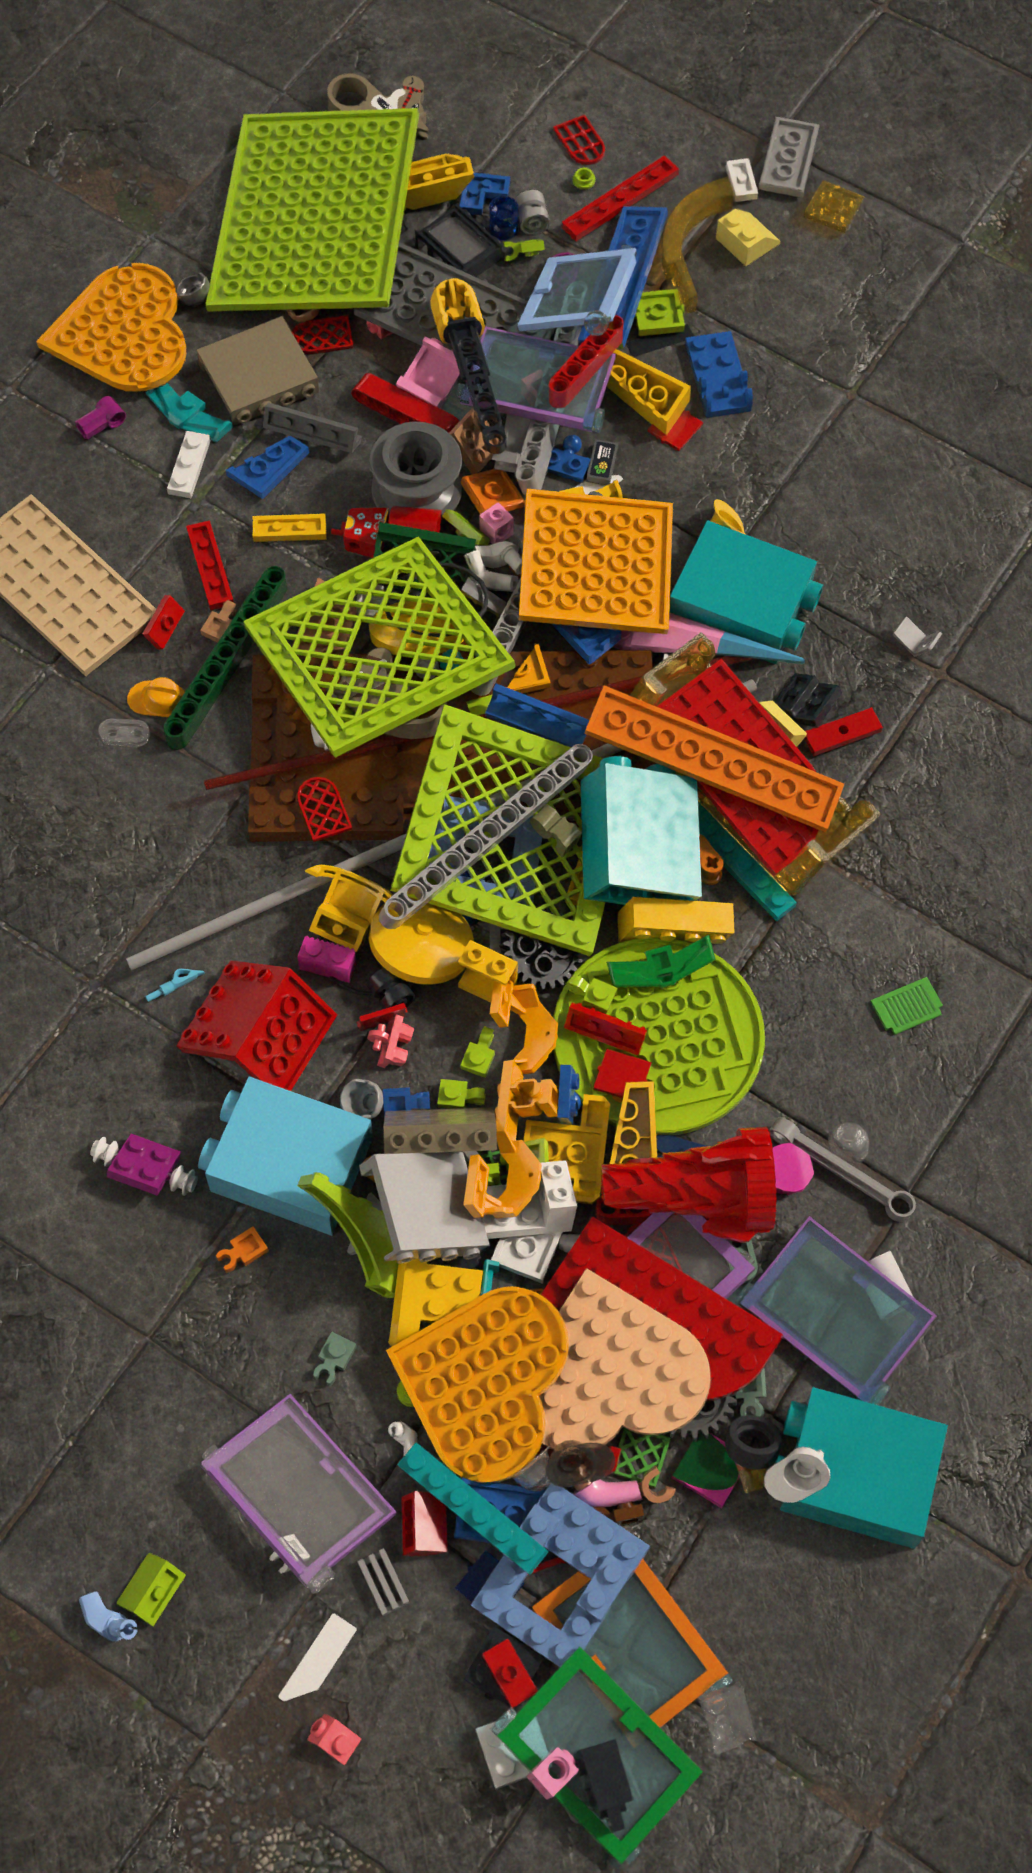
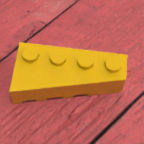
[597,349,691,435]
[617,897,734,944]
[610,1081,657,1164]

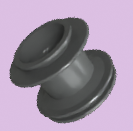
[369,422,462,524]

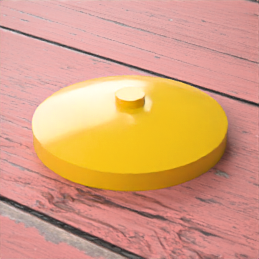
[369,601,464,655]
[369,897,474,984]

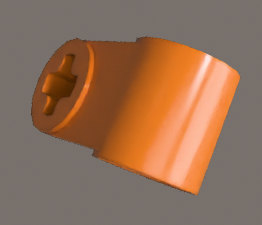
[699,834,724,885]

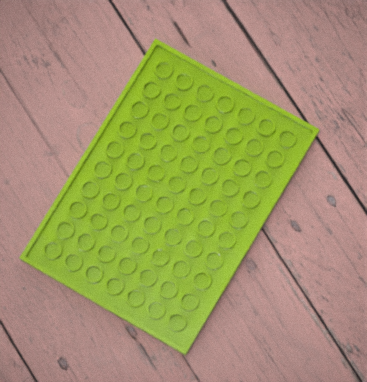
[206,108,419,311]

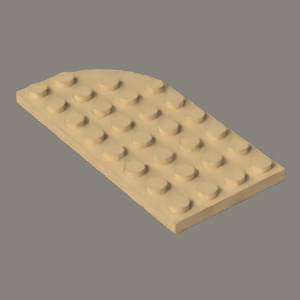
[0,494,156,676]

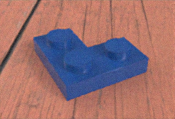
[460,173,510,215]

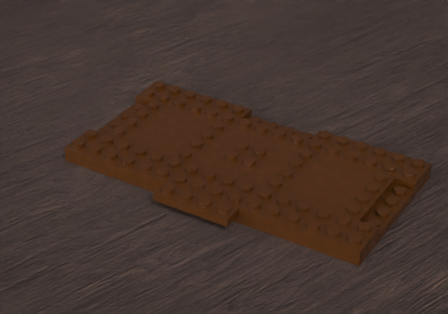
[248,631,656,842]

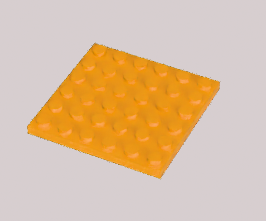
[518,489,673,634]

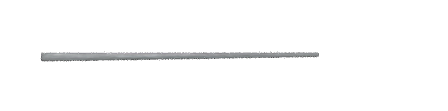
[126,679,757,971]

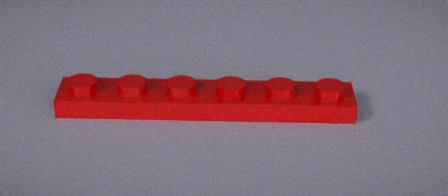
[561,155,679,241]

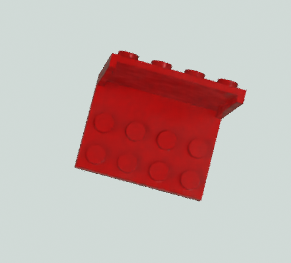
[176,960,338,1091]

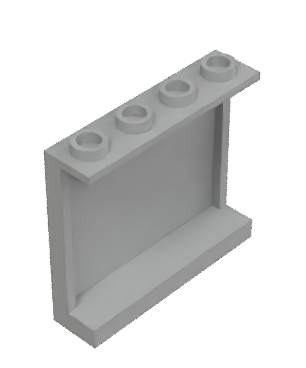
[359,1152,489,1264]

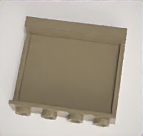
[197,316,319,426]
[384,1107,497,1154]

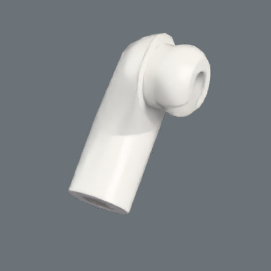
[388,1421,418,1456]

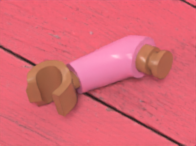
[567,1463,676,1508]

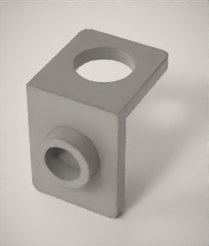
[893,617,942,657]

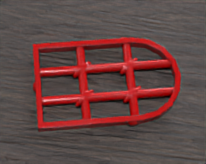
[553,115,605,165]

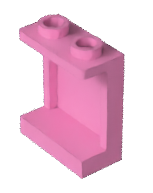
[396,337,460,409]

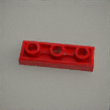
[804,707,883,756]

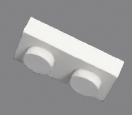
[726,158,758,202]

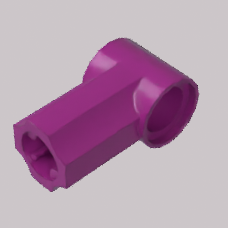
[75,396,126,439]

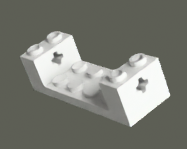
[482,1161,577,1239]

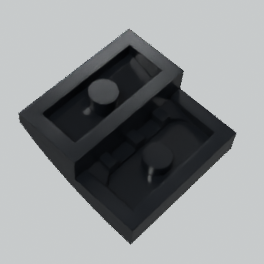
[774,673,842,728]

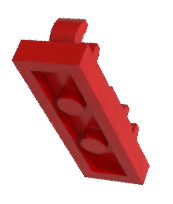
[564,1002,647,1056]

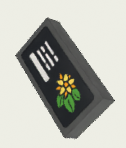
[586,439,619,485]

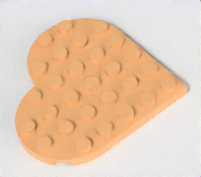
[539,1269,711,1454]

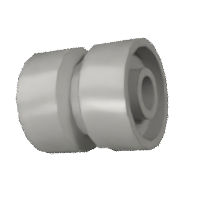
[515,190,550,235]

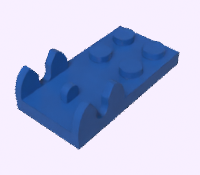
[685,331,753,418]

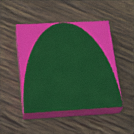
[672,1432,745,1508]

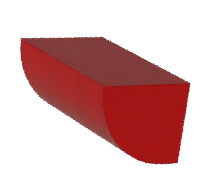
[388,506,442,533]
[402,1491,447,1556]

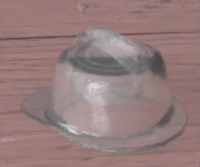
[496,1445,557,1491]

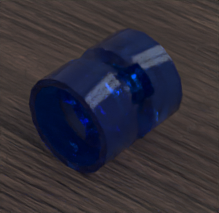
[489,196,519,240]

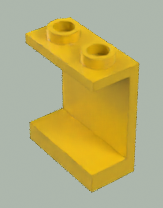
[458,940,518,1002]

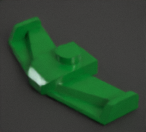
[606,934,716,988]

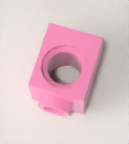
[480,502,514,544]
[526,1747,579,1800]

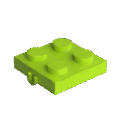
[634,289,685,336]

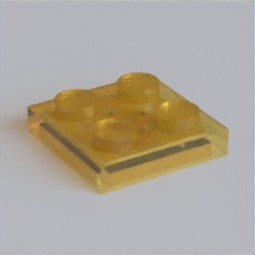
[804,180,864,234]

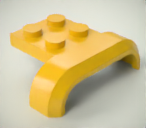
[524,1094,610,1205]
[388,1259,483,1347]

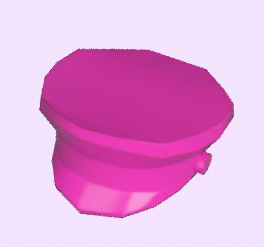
[773,1143,814,1195]

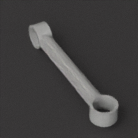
[769,1117,916,1222]

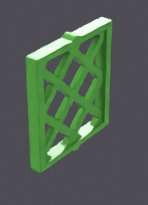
[611,1428,671,1488]

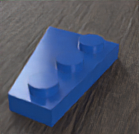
[226,436,309,499]

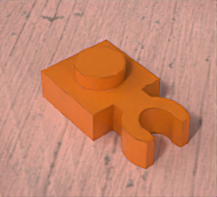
[216,1226,269,1273]

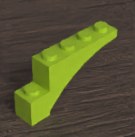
[297,1172,399,1298]

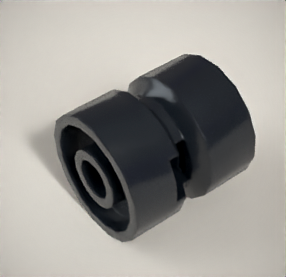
[367,968,415,1009]

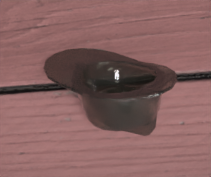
[546,1440,615,1488]

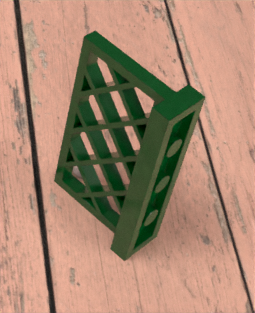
[373,522,476,593]

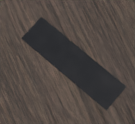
[626,324,694,357]

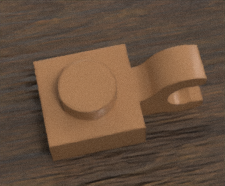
[200,600,238,642]

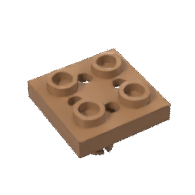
[449,408,501,474]

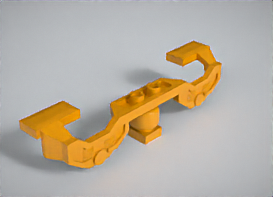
[463,978,559,1219]

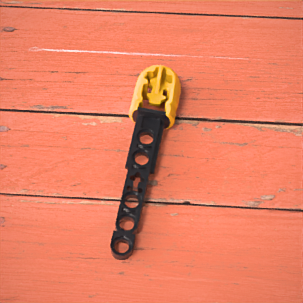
[430,279,507,454]

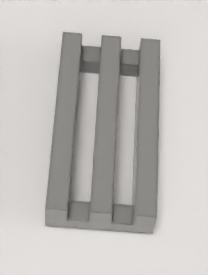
[357,1548,409,1616]

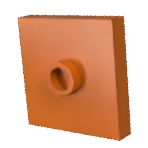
[460,469,525,514]

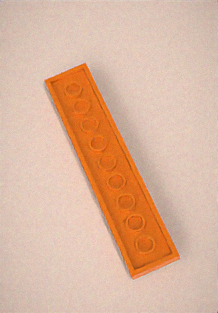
[584,685,844,832]

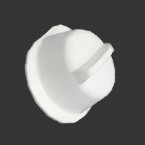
[764,1447,830,1502]

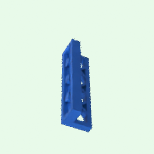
[485,683,589,748]

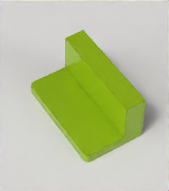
[117,1553,186,1626]

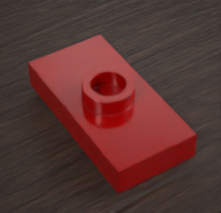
[143,595,185,650]
[482,1639,538,1708]

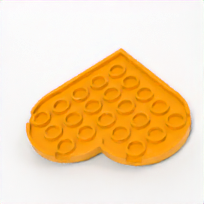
[36,263,187,392]
[386,1287,568,1483]

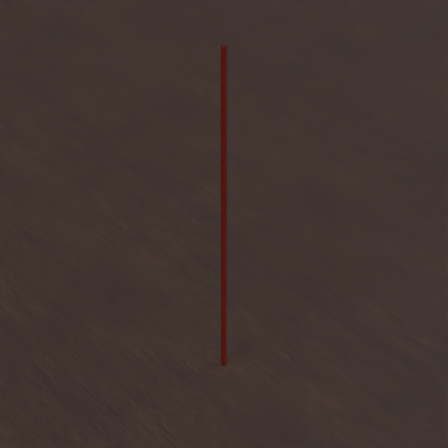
[204,656,755,790]

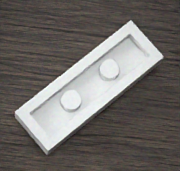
[167,431,210,498]

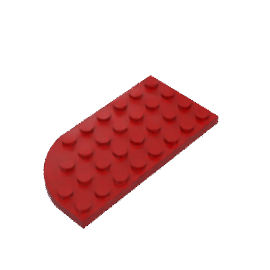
[656,659,819,877]
[541,1216,783,1401]

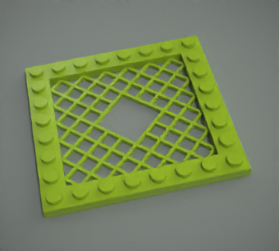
[243,537,515,758]
[390,704,605,956]

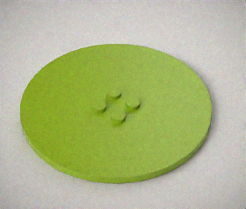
[553,938,765,1136]

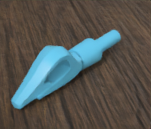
[145,969,205,1002]

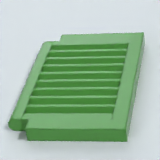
[870,977,943,1035]

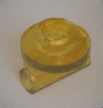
[736,1465,767,1494]

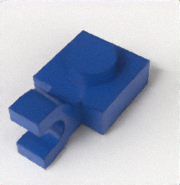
[383,1087,430,1118]

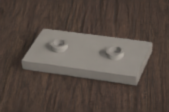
[758,117,819,198]

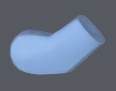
[79,1591,137,1642]

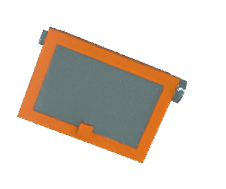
[532,1559,734,1748]

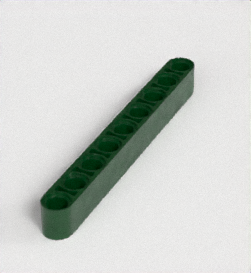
[164,566,287,750]

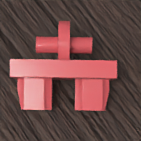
[367,1014,414,1068]

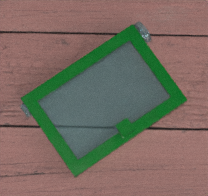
[490,1646,703,1864]

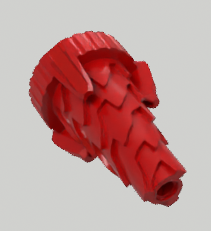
[601,1127,776,1243]

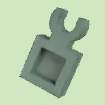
[313,1332,357,1386]
[736,1368,767,1417]

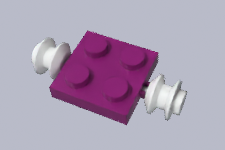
[90,1134,198,1196]

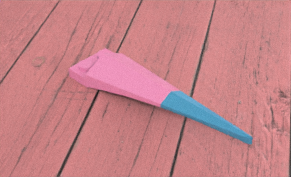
[612,613,805,664]

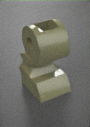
[530,805,582,858]

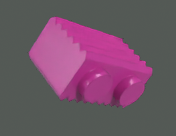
[297,936,357,983]

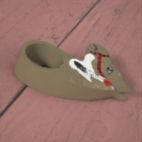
[328,74,428,140]

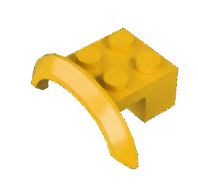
[305,865,398,952]

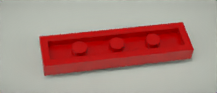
[186,520,234,611]

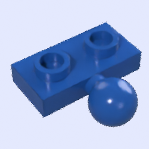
[547,435,591,483]
[557,1065,582,1125]

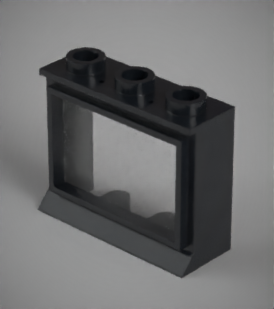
[415,204,502,277]

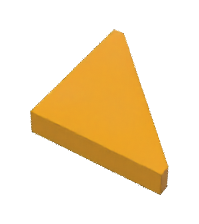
[507,644,550,693]

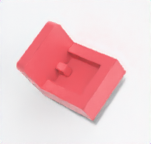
[308,1714,361,1765]

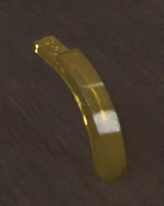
[661,177,734,313]

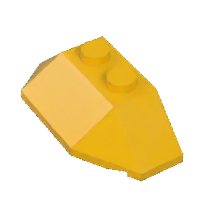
[405,154,474,210]

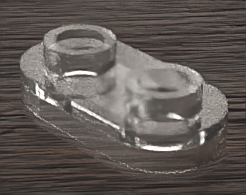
[98,719,150,747]

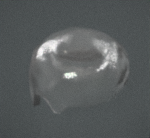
[828,1122,869,1166]

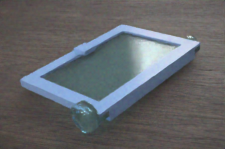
[517,245,637,336]

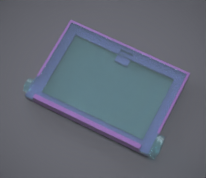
[457,327,615,433]
[739,1216,937,1405]

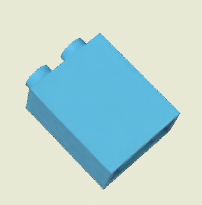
[198,1077,373,1236]

